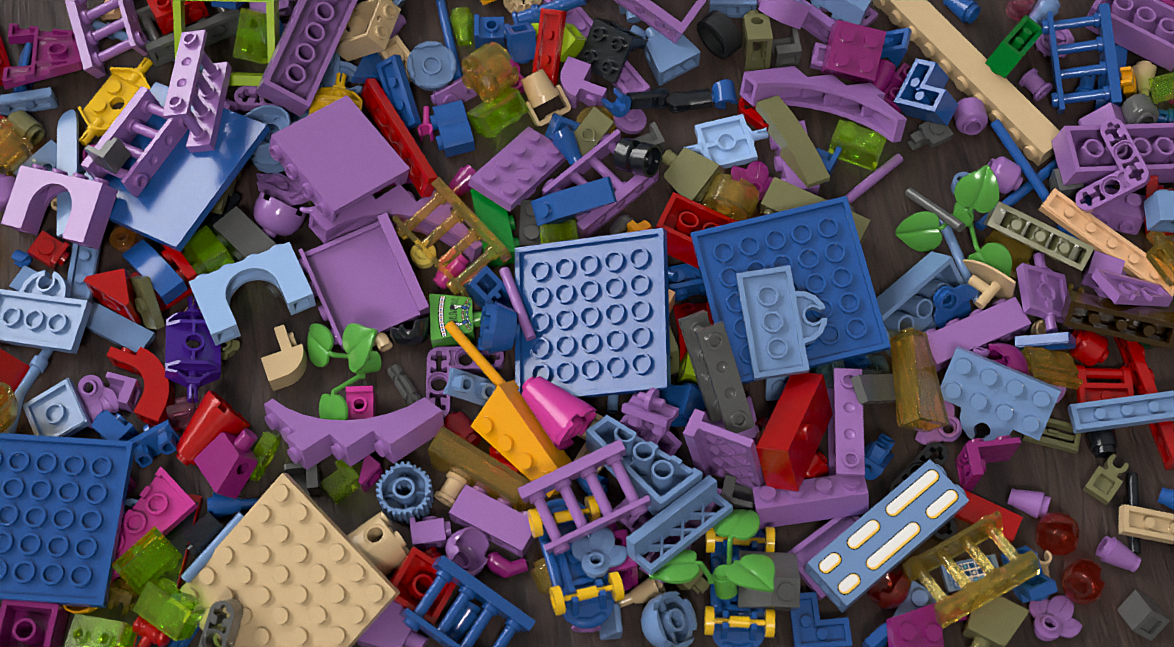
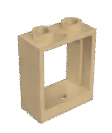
[335,0,401,61]

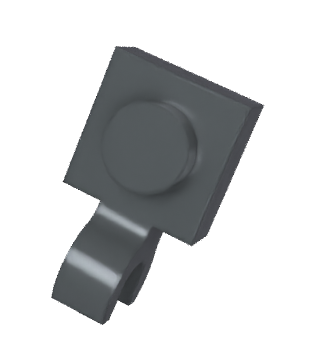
[907,121,954,151]

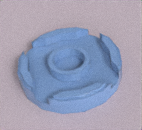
[407,41,456,91]

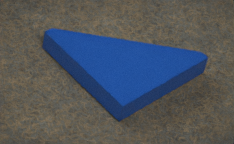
[351,52,383,83]

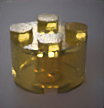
[461,42,519,103]
[0,117,33,176]
[701,174,759,221]

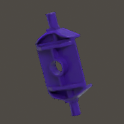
[165,296,221,403]

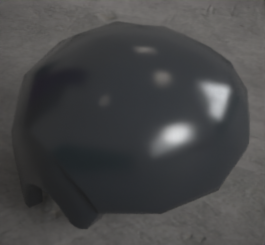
[389,316,430,347]

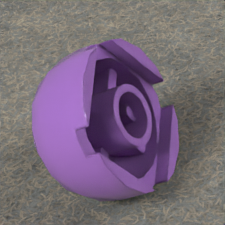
[253,191,307,239]

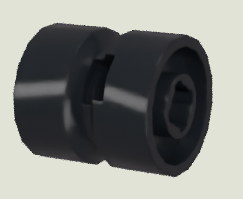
[613,138,662,177]

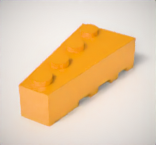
[471,380,572,498]

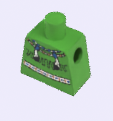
[429,294,482,348]

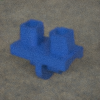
[128,420,181,468]
[864,433,896,480]

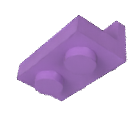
[1090,187,1146,235]

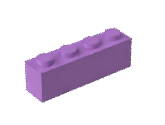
[917,297,1031,374]
[752,475,869,529]

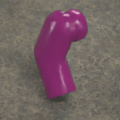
[487,552,528,578]

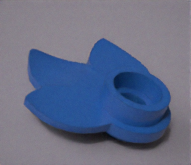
[933,284,978,329]

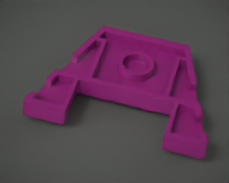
[2,23,83,89]
[886,594,968,647]

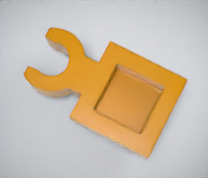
[1119,66,1137,99]

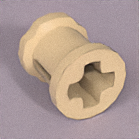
[434,471,469,508]

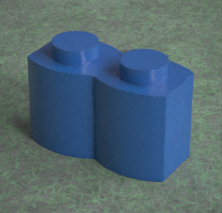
[430,100,475,157]

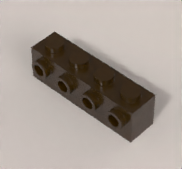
[1061,290,1174,349]

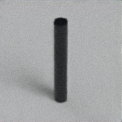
[1126,472,1141,555]

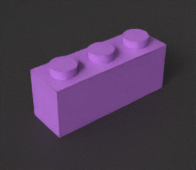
[449,484,535,558]

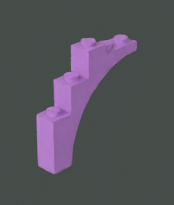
[740,66,907,143]
[309,184,483,263]
[264,397,445,470]

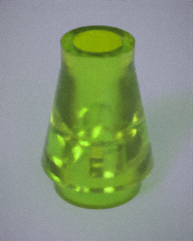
[449,7,474,46]

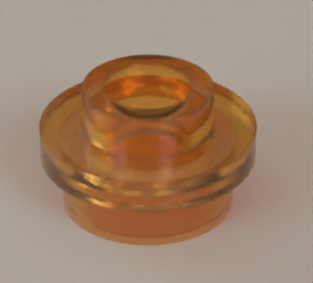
[110,227,136,252]

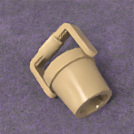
[521,69,571,126]

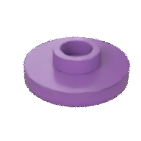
[613,109,647,134]

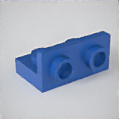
[668,264,706,301]

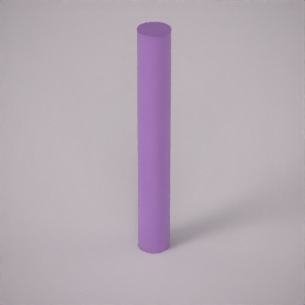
[843,153,903,203]
[499,267,536,341]

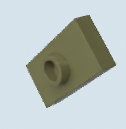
[574,107,615,156]
[129,276,165,329]

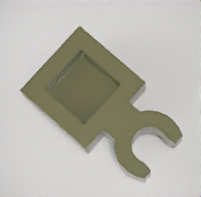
[1083,454,1129,505]

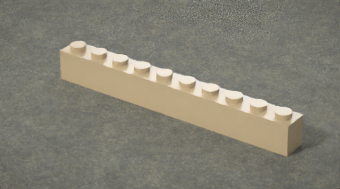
[873,0,1060,166]

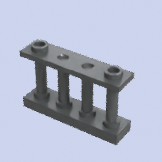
[136,1,247,67]
[678,310,755,434]

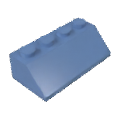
[877,251,965,361]

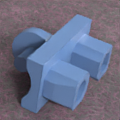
[443,368,496,407]

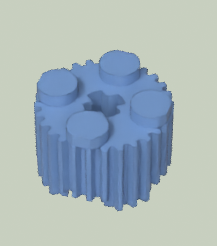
[376,461,434,525]

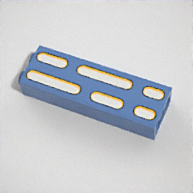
[804,459,969,613]

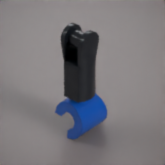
[668,79,738,113]
[601,88,670,118]

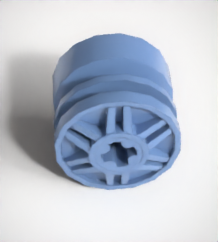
[245,105,293,173]

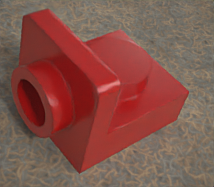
[27,230,71,270]

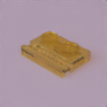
[1022,345,1083,389]

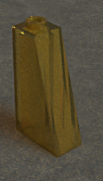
[890,328,950,433]
[428,426,530,511]

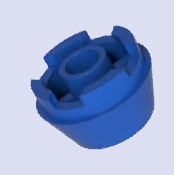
[478,301,520,354]

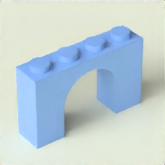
[189,242,316,346]

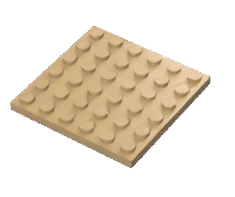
[175,473,400,647]

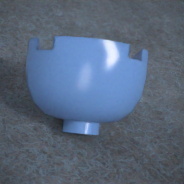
[641,591,697,647]

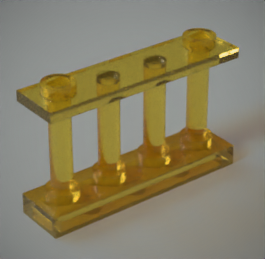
[392,177,512,297]
[902,511,1040,629]

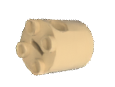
[347,512,409,577]

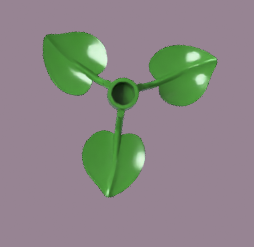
[895,165,1012,277]
[307,323,381,420]
[649,509,775,600]

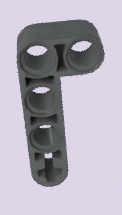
[198,598,243,647]

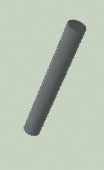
[905,187,965,232]

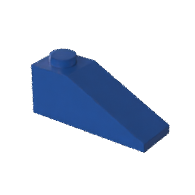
[531,177,617,226]
[460,265,514,310]

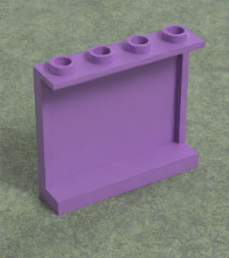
[269,95,410,224]
[298,212,430,350]

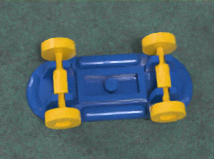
[527,495,624,629]
[704,527,775,647]

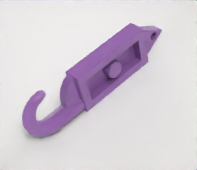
[256,173,316,214]

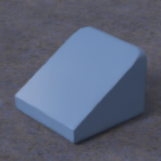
[599,604,622,640]

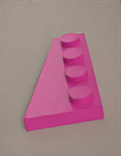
[111,467,198,583]

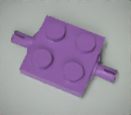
[1016,252,1068,334]

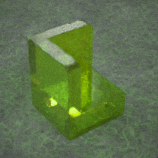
[539,220,578,244]
[321,460,360,505]

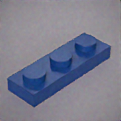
[376,54,421,131]

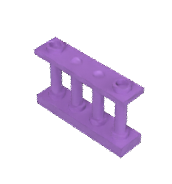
[65,0,148,79]
[162,30,232,153]
[81,86,193,198]
[542,129,659,239]
[827,368,865,476]
[517,439,651,555]

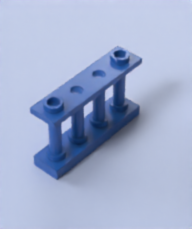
[1041,3,1122,114]
[399,555,536,647]

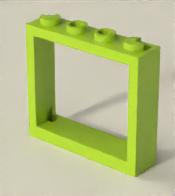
[173,0,280,86]

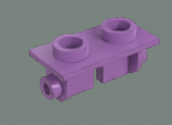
[430,71,484,106]

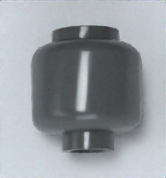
[1121,94,1159,124]

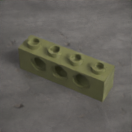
[983,201,1094,271]

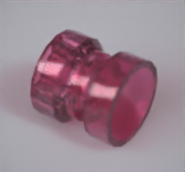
[1006,0,1035,21]

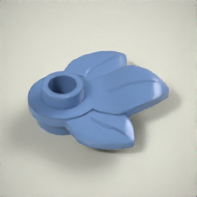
[572,527,627,579]

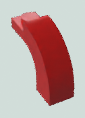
[106,346,175,427]

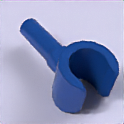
[11,249,32,268]

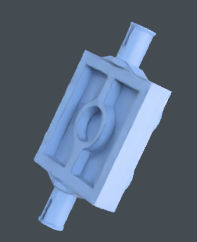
[683,114,769,169]

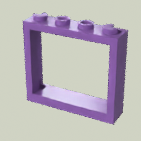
[614,0,707,44]

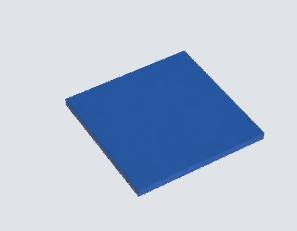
[84,82,270,252]

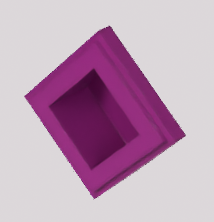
[358,455,384,492]

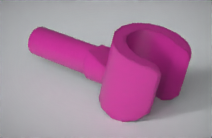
[418,106,435,142]

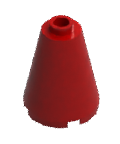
[175,390,250,466]

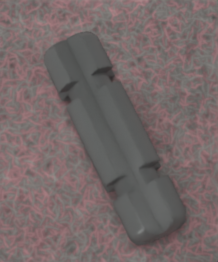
[387,364,422,406]

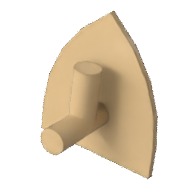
[962,259,1016,309]

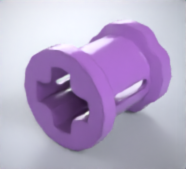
[1019,68,1053,101]

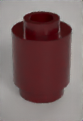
[444,411,483,452]

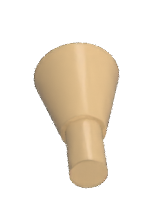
[1133,61,1157,96]
[614,577,666,608]

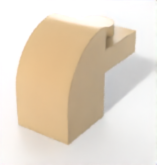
[261,325,307,391]

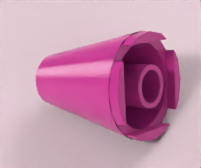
[522,376,597,451]

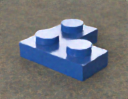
[789,592,853,647]

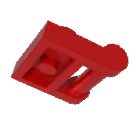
[1073,365,1134,403]

